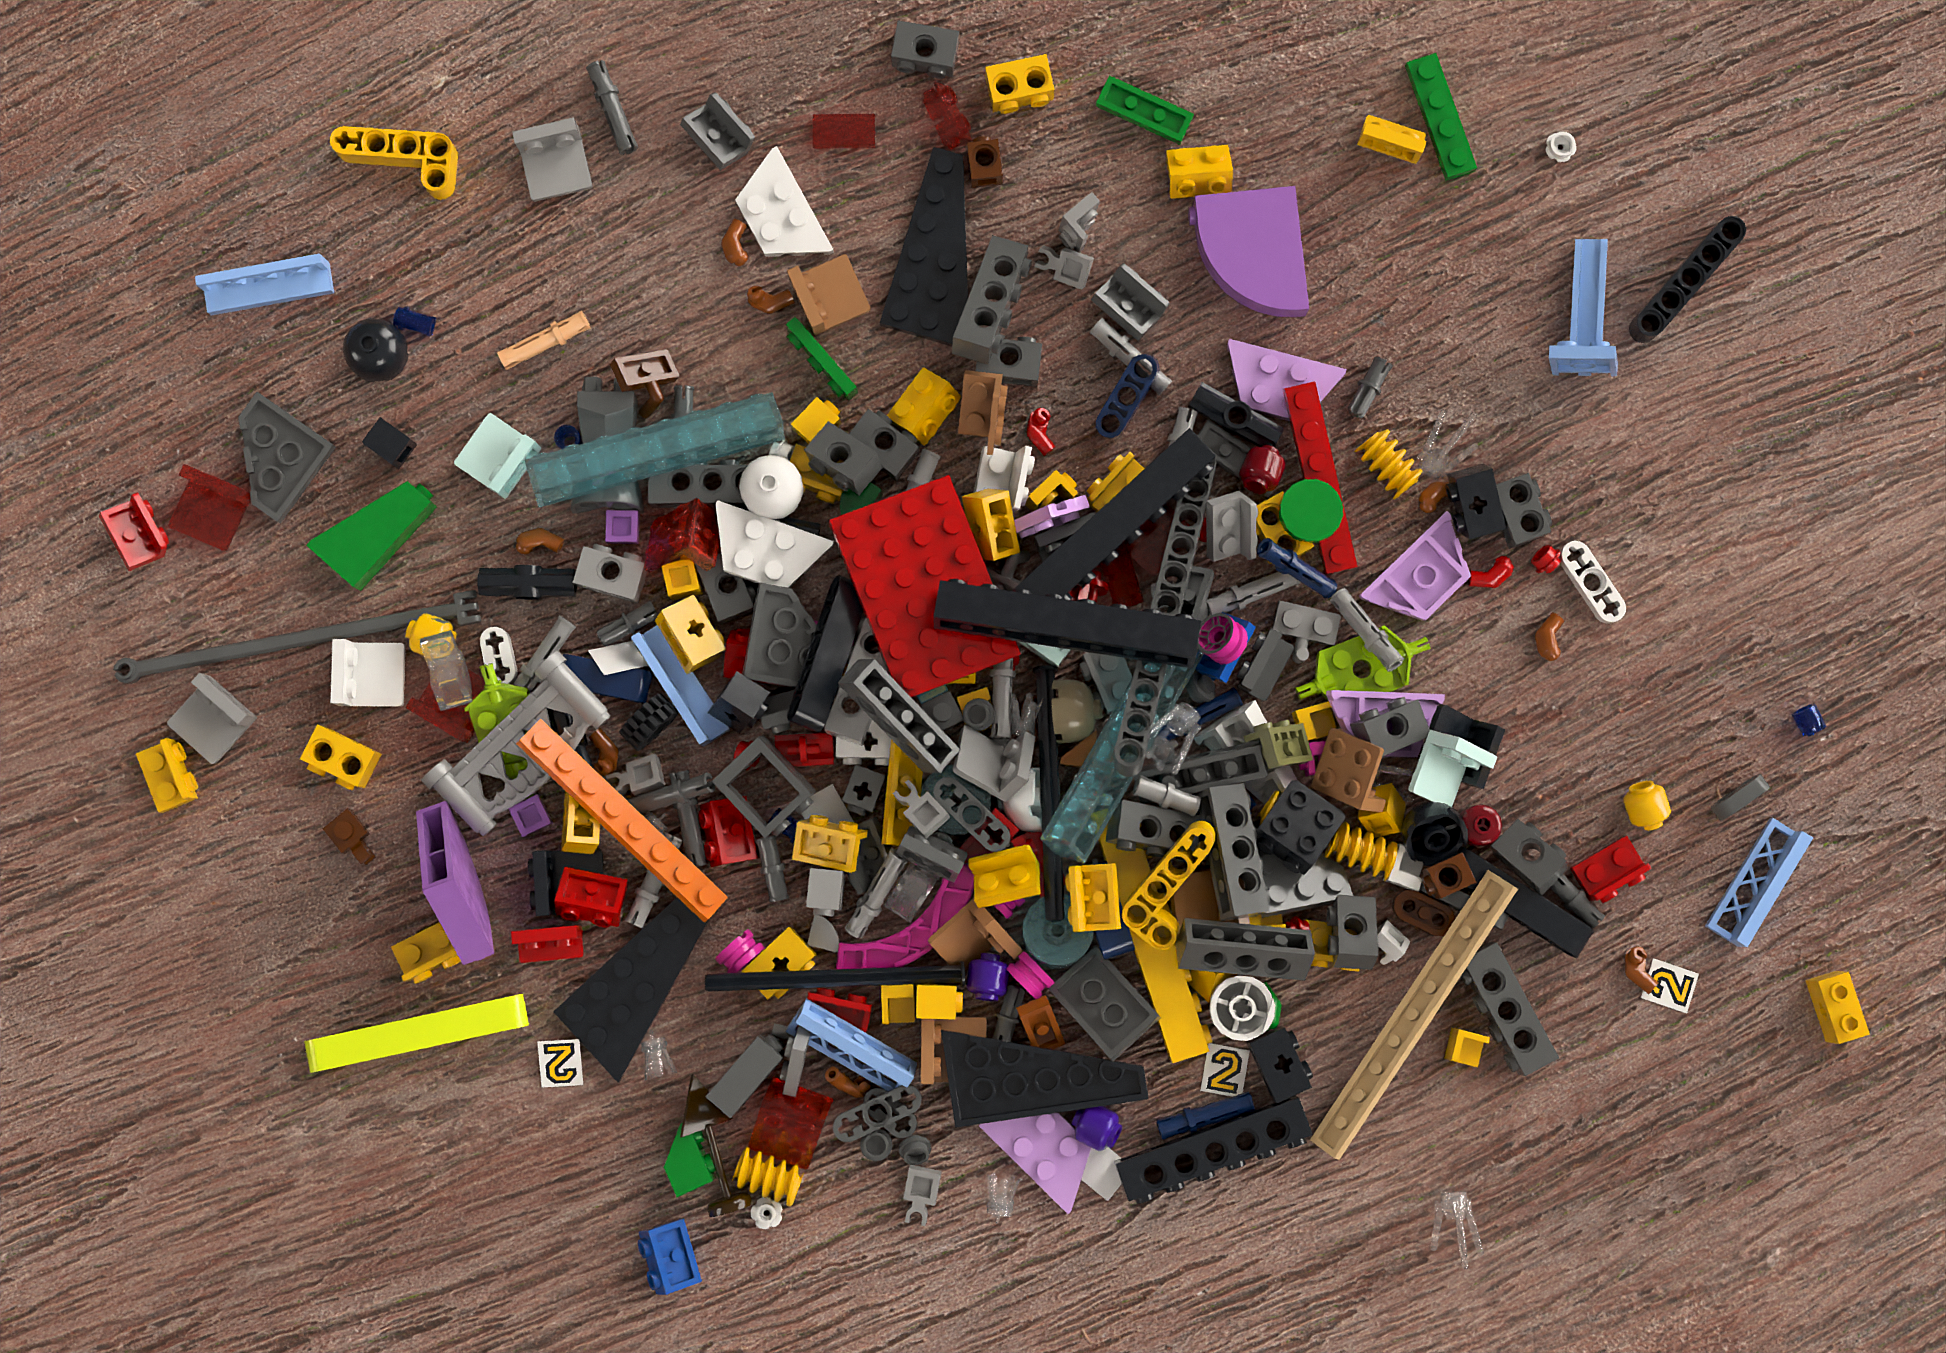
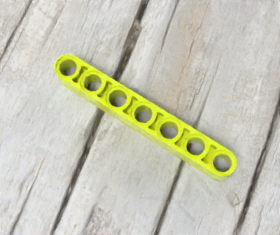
[304,994,529,1073]

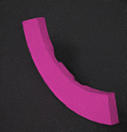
[836,863,974,969]

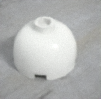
[739,455,804,520]
[998,767,1042,832]
[1209,975,1275,1041]

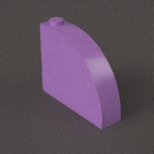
[1188,186,1309,317]
[416,801,494,965]

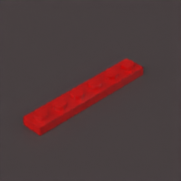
[1283,381,1358,574]

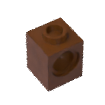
[967,136,1003,188]
[1421,852,1476,899]

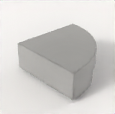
[807,915,839,953]

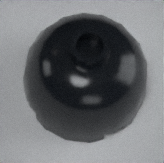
[343,318,409,382]
[1401,801,1468,867]

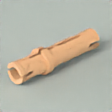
[497,310,591,370]

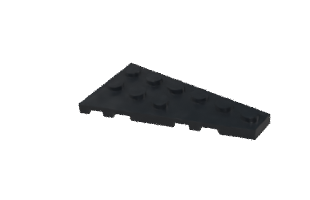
[880,147,968,347]
[553,897,712,1083]
[941,1029,1149,1128]

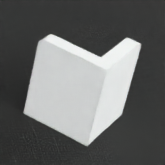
[1383,844,1423,891]

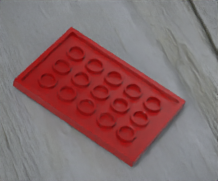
[828,475,1021,698]

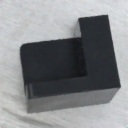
[362,417,417,470]

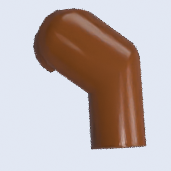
[721,219,748,267]
[747,286,795,314]
[1419,481,1449,513]
[515,528,565,555]
[1535,612,1565,661]
[589,728,619,776]
[1624,946,1659,995]
[825,1067,871,1098]

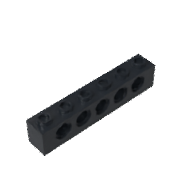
[1114,1095,1313,1204]

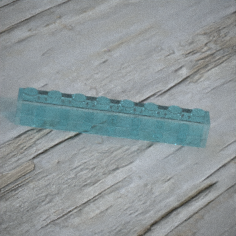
[524,392,785,508]
[1040,647,1204,863]

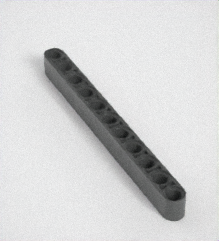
[1114,449,1217,777]

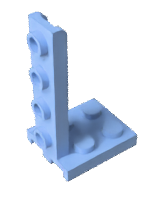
[1549,239,1618,376]

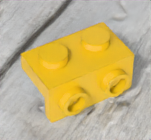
[1166,145,1233,199]
[887,367,961,446]
[1065,863,1121,932]

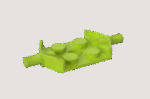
[1295,625,1431,701]
[464,663,534,800]

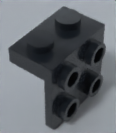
[1418,704,1505,789]
[1256,780,1345,875]
[528,848,604,916]

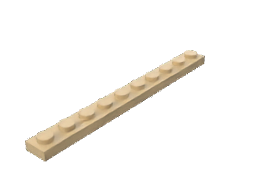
[1310,870,1518,1160]

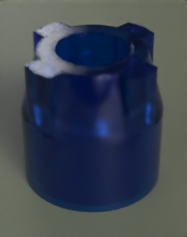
[554,425,583,454]
[1791,703,1827,737]

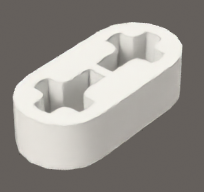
[480,627,518,685]

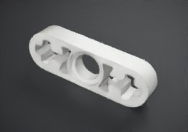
[1558,541,1626,624]

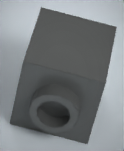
[842,765,886,816]

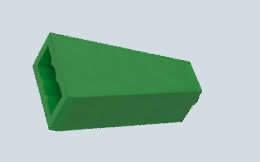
[306,481,437,591]

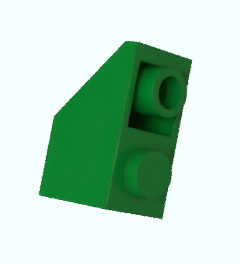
[664,1122,716,1197]

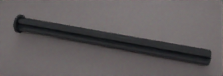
[1033,665,1065,922]
[705,961,965,992]

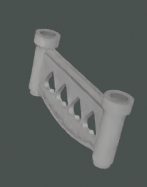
[421,650,611,837]

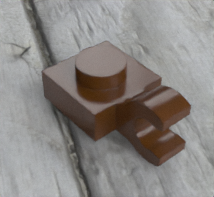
[322,808,376,865]

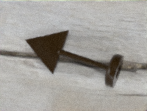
[680,1074,753,1217]

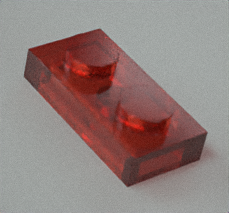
[813,114,876,149]

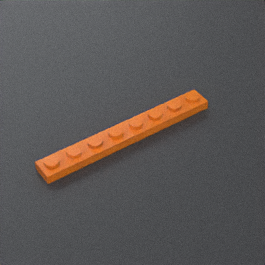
[516,719,728,922]

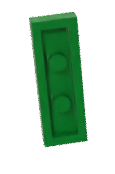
[1096,75,1194,145]
[786,317,858,401]

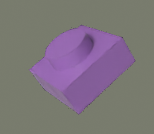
[605,510,639,544]
[509,794,553,838]

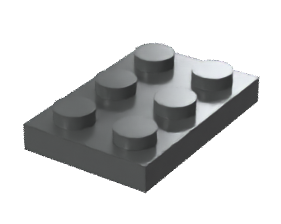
[1048,946,1161,1061]

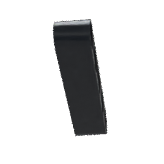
[1629,216,1746,343]
[787,575,863,733]
[1443,846,1594,959]

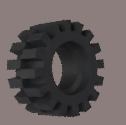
[619,693,679,752]

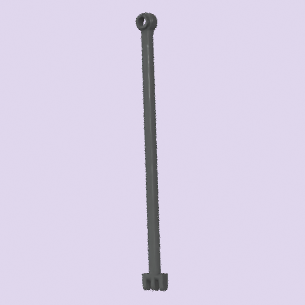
[113,590,481,684]

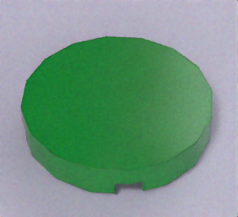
[1279,479,1343,543]

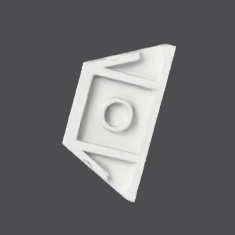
[735,146,834,257]
[716,500,834,588]

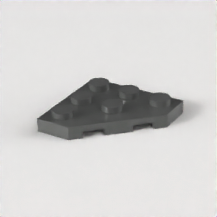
[238,392,336,524]
[742,583,837,695]
[1252,820,1353,918]

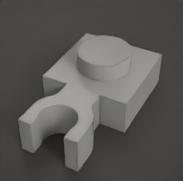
[1034,245,1094,290]
[606,753,665,796]
[893,779,950,839]
[903,1165,942,1226]

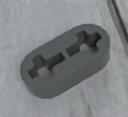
[1710,773,1770,821]
[863,1087,917,1139]

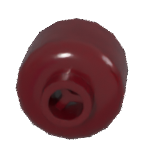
[1239,445,1286,494]
[1460,804,1502,847]

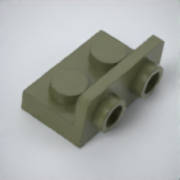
[1243,720,1313,769]

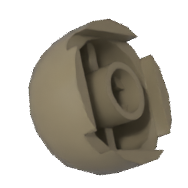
[1052,679,1102,743]

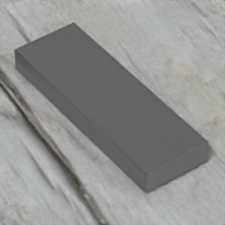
[1197,419,1287,500]

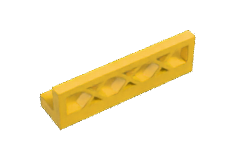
[881,739,923,846]

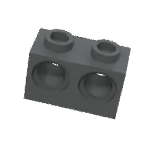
[1496,473,1552,549]

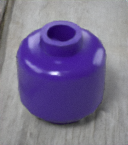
[966,953,1009,1002]
[1072,1106,1123,1151]

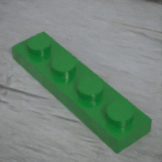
[1405,53,1477,181]

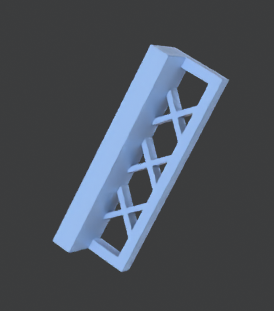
[195,253,334,316]
[631,625,730,747]
[1705,818,1813,947]
[786,998,917,1091]

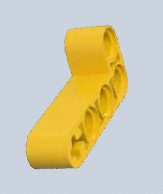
[330,126,458,200]
[1122,821,1216,950]

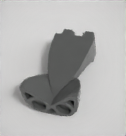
[571,377,644,514]

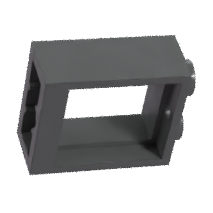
[712,735,816,838]
[706,1033,785,1118]

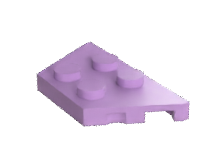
[1227,339,1346,421]
[1014,495,1090,539]
[1359,511,1471,621]
[1326,690,1445,758]
[979,1113,1091,1214]

